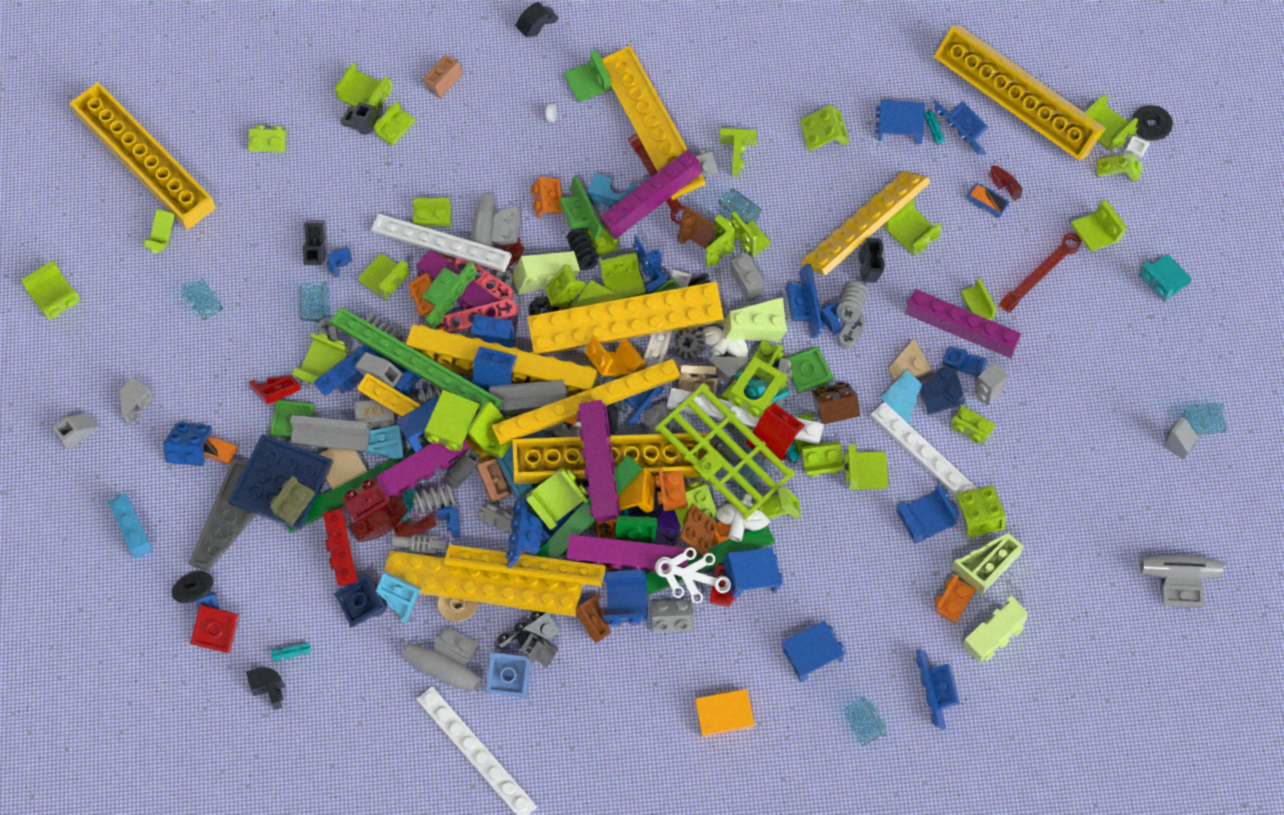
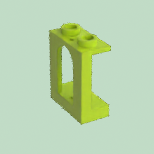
[728,356,788,418]

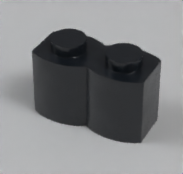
[859,238,885,283]

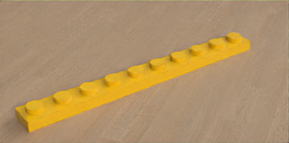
[492,359,681,445]

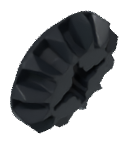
[529,295,559,316]

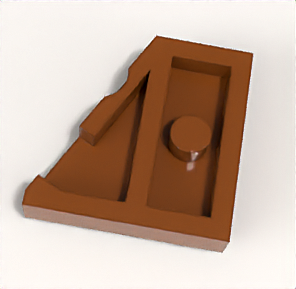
[575,593,611,643]

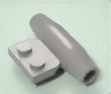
[471,194,520,266]
[1140,555,1223,608]
[403,626,481,693]

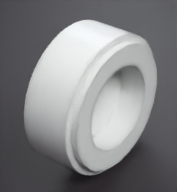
[546,104,556,122]

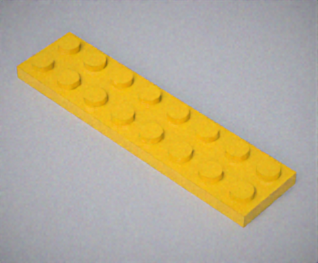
[800,171,930,275]

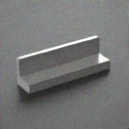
[489,380,569,415]
[290,415,371,452]

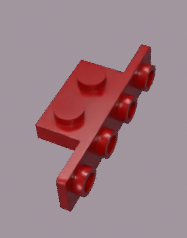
[323,509,357,586]

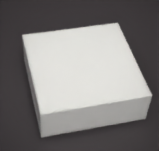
[1124,135,1150,160]

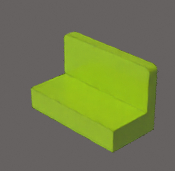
[961,278,996,320]

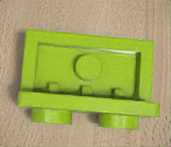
[248,125,289,152]

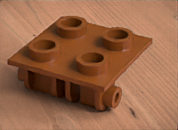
[677,206,716,249]
[679,503,718,556]

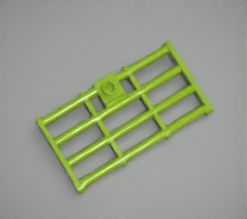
[655,383,796,520]

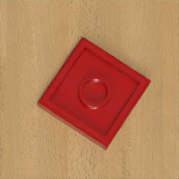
[190,605,240,654]

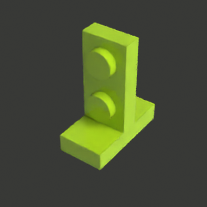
[719,128,757,177]
[751,486,802,519]

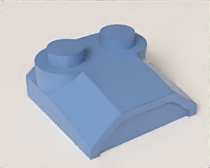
[486,652,532,698]

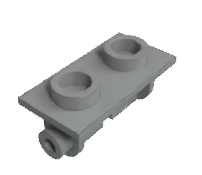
[478,502,514,533]

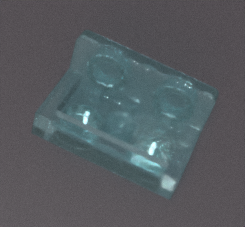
[299,281,330,322]

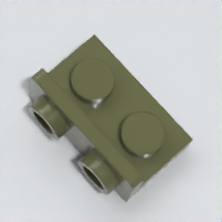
[270,476,315,526]

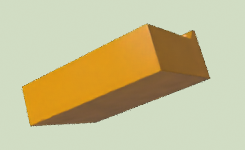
[695,689,755,737]

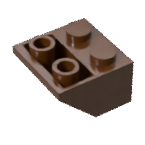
[811,382,860,424]

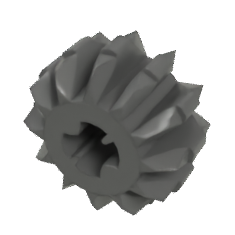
[674,328,706,360]

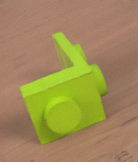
[1096,153,1143,181]
[144,209,175,253]

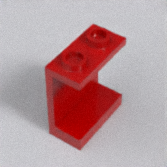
[746,402,805,463]

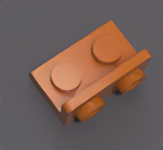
[531,177,563,218]
[408,273,435,318]
[655,468,687,511]
[934,574,976,624]

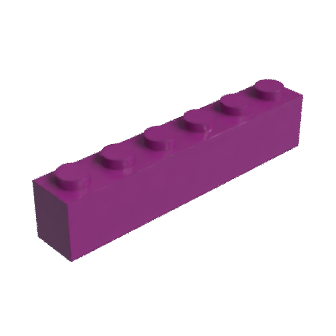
[600,149,702,239]
[416,249,518,326]
[906,289,1021,359]
[577,399,621,522]
[359,439,471,509]
[567,534,689,576]

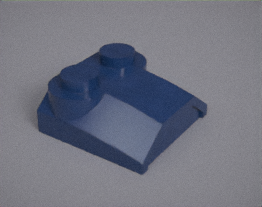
[917,367,965,415]
[334,573,386,628]

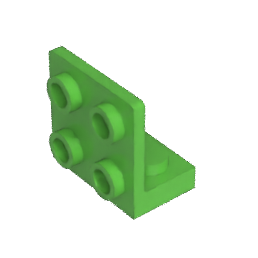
[564,50,611,102]

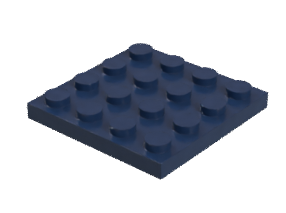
[228,434,334,531]

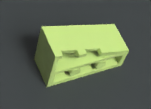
[512,251,580,295]
[723,297,787,342]
[951,533,1023,595]
[963,595,1028,663]

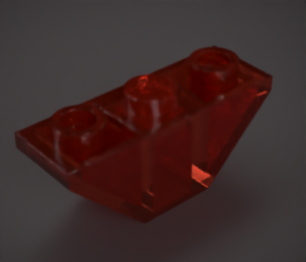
[348,494,409,543]

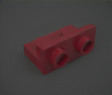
[342,478,390,522]

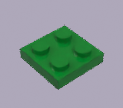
[614,516,657,544]

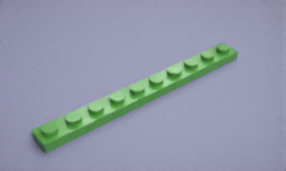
[330,307,502,411]

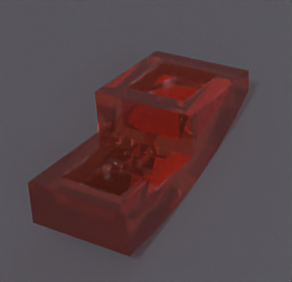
[989,165,1023,201]
[394,514,437,537]

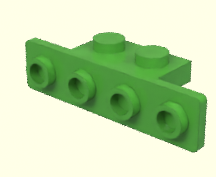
[558,176,603,240]
[422,262,477,329]

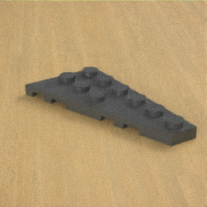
[189,459,257,571]

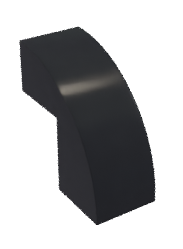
[302,220,325,265]

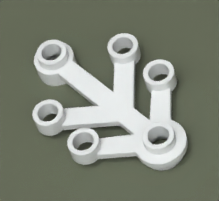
[655,547,731,604]

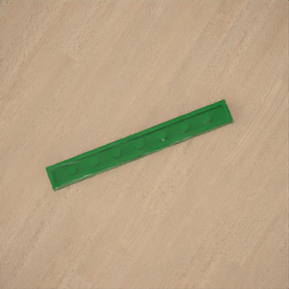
[286,445,423,533]
[534,455,643,559]
[647,526,775,596]

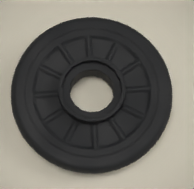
[1132,105,1173,141]
[171,571,213,603]

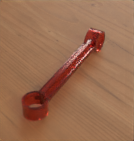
[628,133,685,226]
[999,233,1081,313]

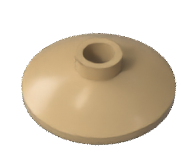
[438,597,478,622]

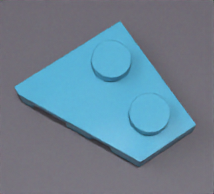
[881,370,922,424]
[365,425,405,461]
[376,571,421,624]

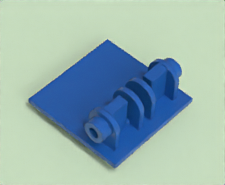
[633,234,662,280]

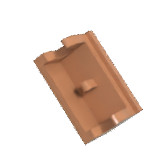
[422,55,463,99]
[476,459,511,503]

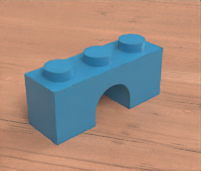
[587,173,639,208]
[108,493,153,559]

